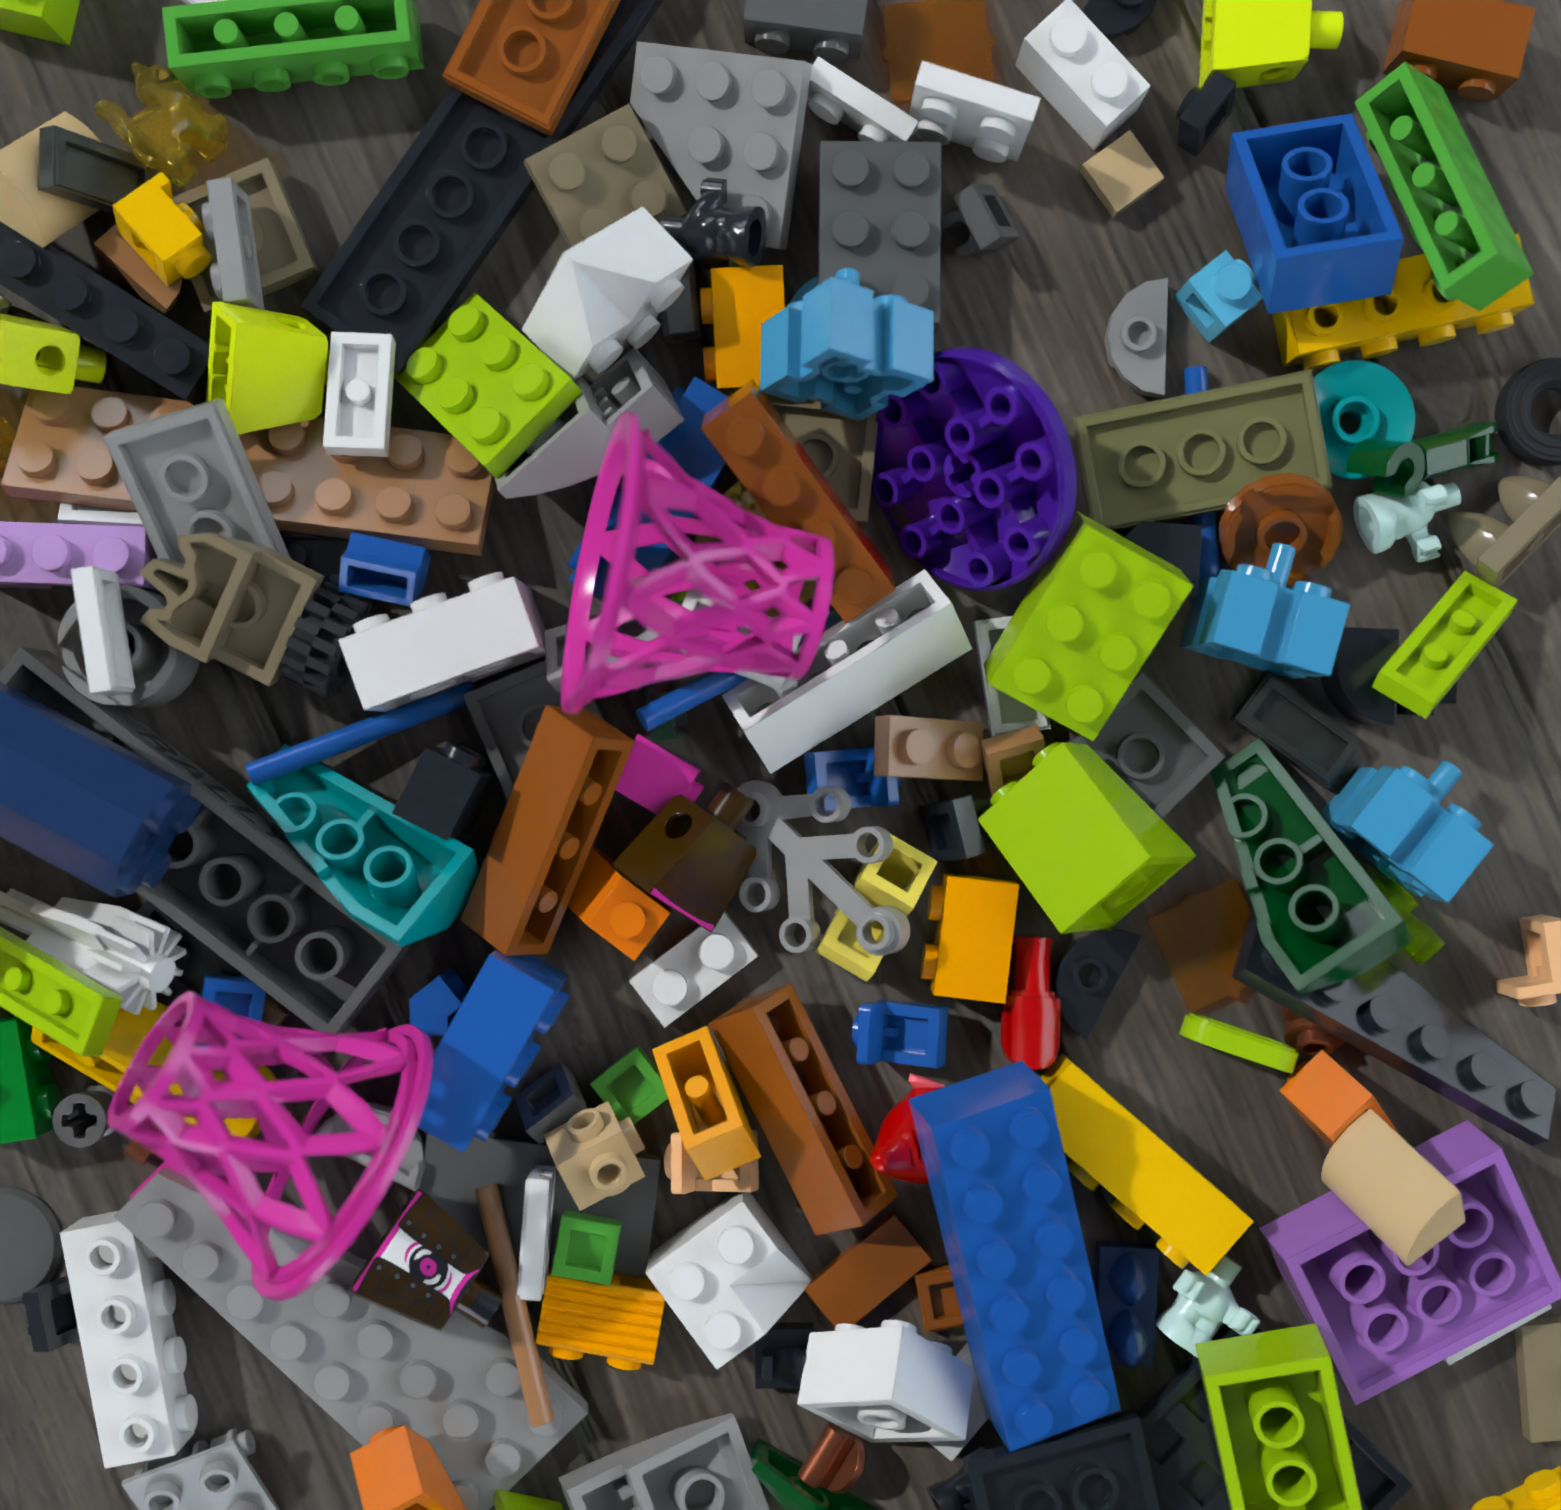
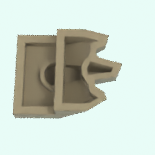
[138,533,324,686]

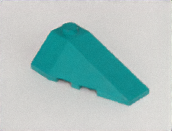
[246,744,479,947]

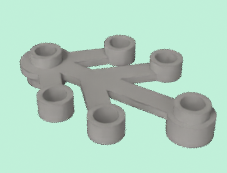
[736,780,910,956]

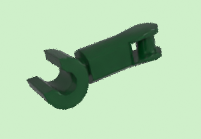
[1347,421,1499,498]

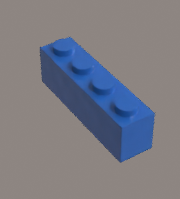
[568,377,730,603]

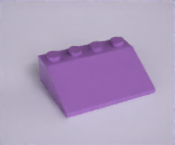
[1259,1120,1561,1406]

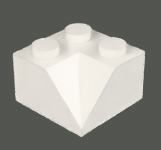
[522,206,693,381]
[645,1192,812,1370]
[797,1320,974,1443]

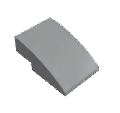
[495,347,685,499]
[558,1413,770,1510]

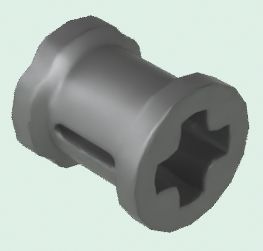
[52,1083,115,1148]

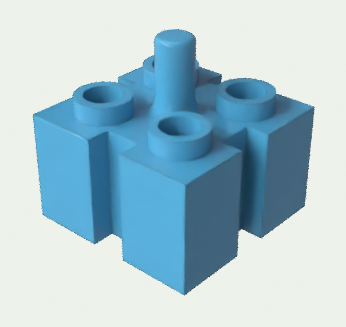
[760,268,934,421]
[1179,543,1350,679]
[1320,761,1494,903]

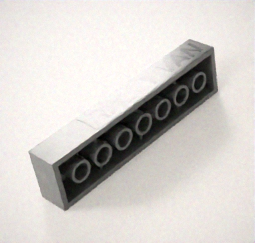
[0,647,417,1034]

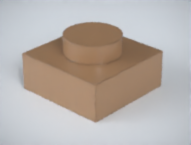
[980,724,1045,796]

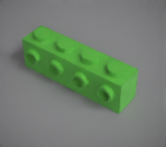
[162,0,425,99]
[1355,62,1534,311]

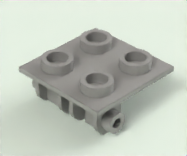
[121,1428,280,1510]

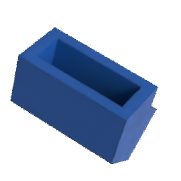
[338,532,431,607]
[409,967,470,1036]

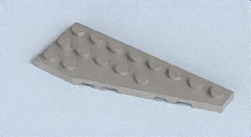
[114,1167,588,1510]

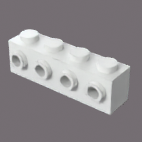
[722,569,972,774]
[60,1211,198,1469]

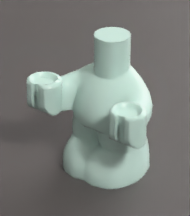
[1353,481,1461,563]
[1155,1254,1261,1358]

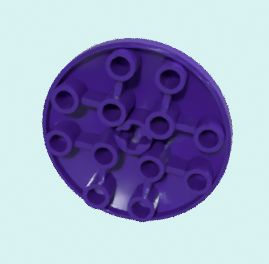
[871,347,1076,591]

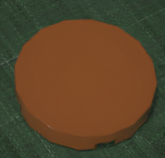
[1219,473,1342,586]

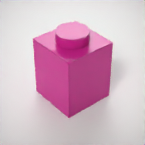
[615,734,705,815]

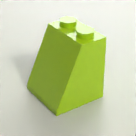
[978,742,1196,934]

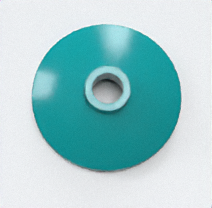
[1313,360,1415,480]

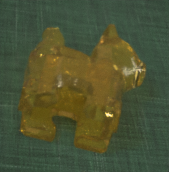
[94,62,229,187]

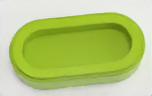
[1179,1012,1299,1073]

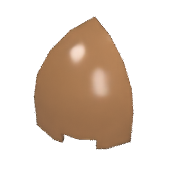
[94,224,183,315]

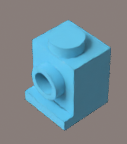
[1173,250,1263,343]

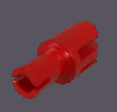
[1001,937,1061,1070]

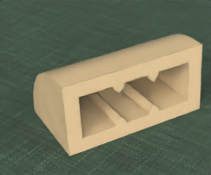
[0,111,101,248]
[1321,1108,1465,1266]

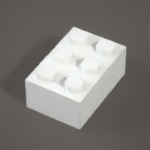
[339,572,546,712]

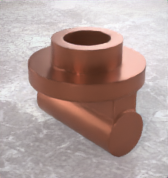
[1281,1006,1345,1058]
[797,1422,865,1494]

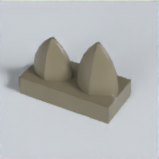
[1447,475,1561,589]

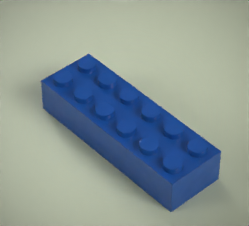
[909,1061,1121,1452]

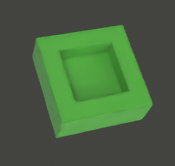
[590,1044,668,1124]
[551,1210,623,1285]

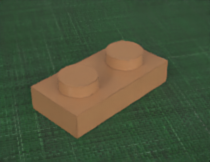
[874,715,984,782]

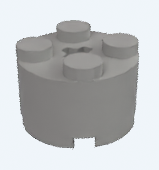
[58,586,200,708]

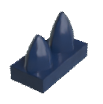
[1094,1240,1159,1368]

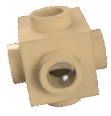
[544,1101,645,1211]

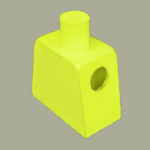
[1199,0,1344,88]
[206,302,330,434]
[0,313,106,394]

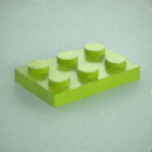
[394,292,583,479]

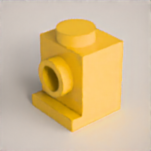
[112,172,212,287]

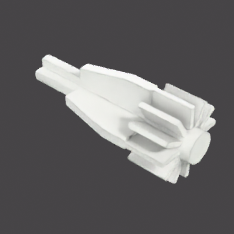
[0,888,186,1015]

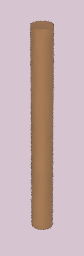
[474,1183,554,1427]

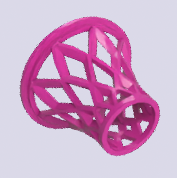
[561,411,834,715]
[107,991,433,1301]

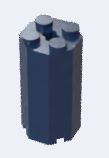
[0,682,200,898]

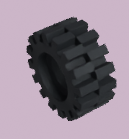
[281,581,377,699]

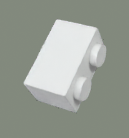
[1015,0,1151,150]

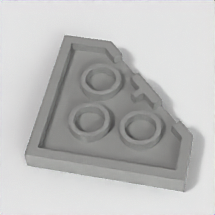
[630,41,812,250]

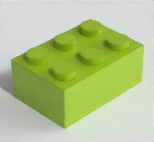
[983,511,1193,742]
[1195,1323,1362,1510]

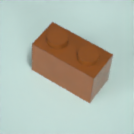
[1382,0,1536,102]

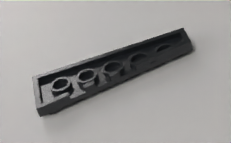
[1232,906,1556,1146]

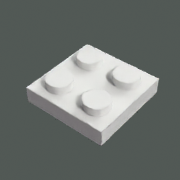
[909,61,1041,163]

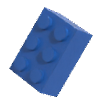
[1225,113,1404,314]
[417,949,570,1153]

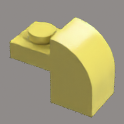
[815,834,938,982]

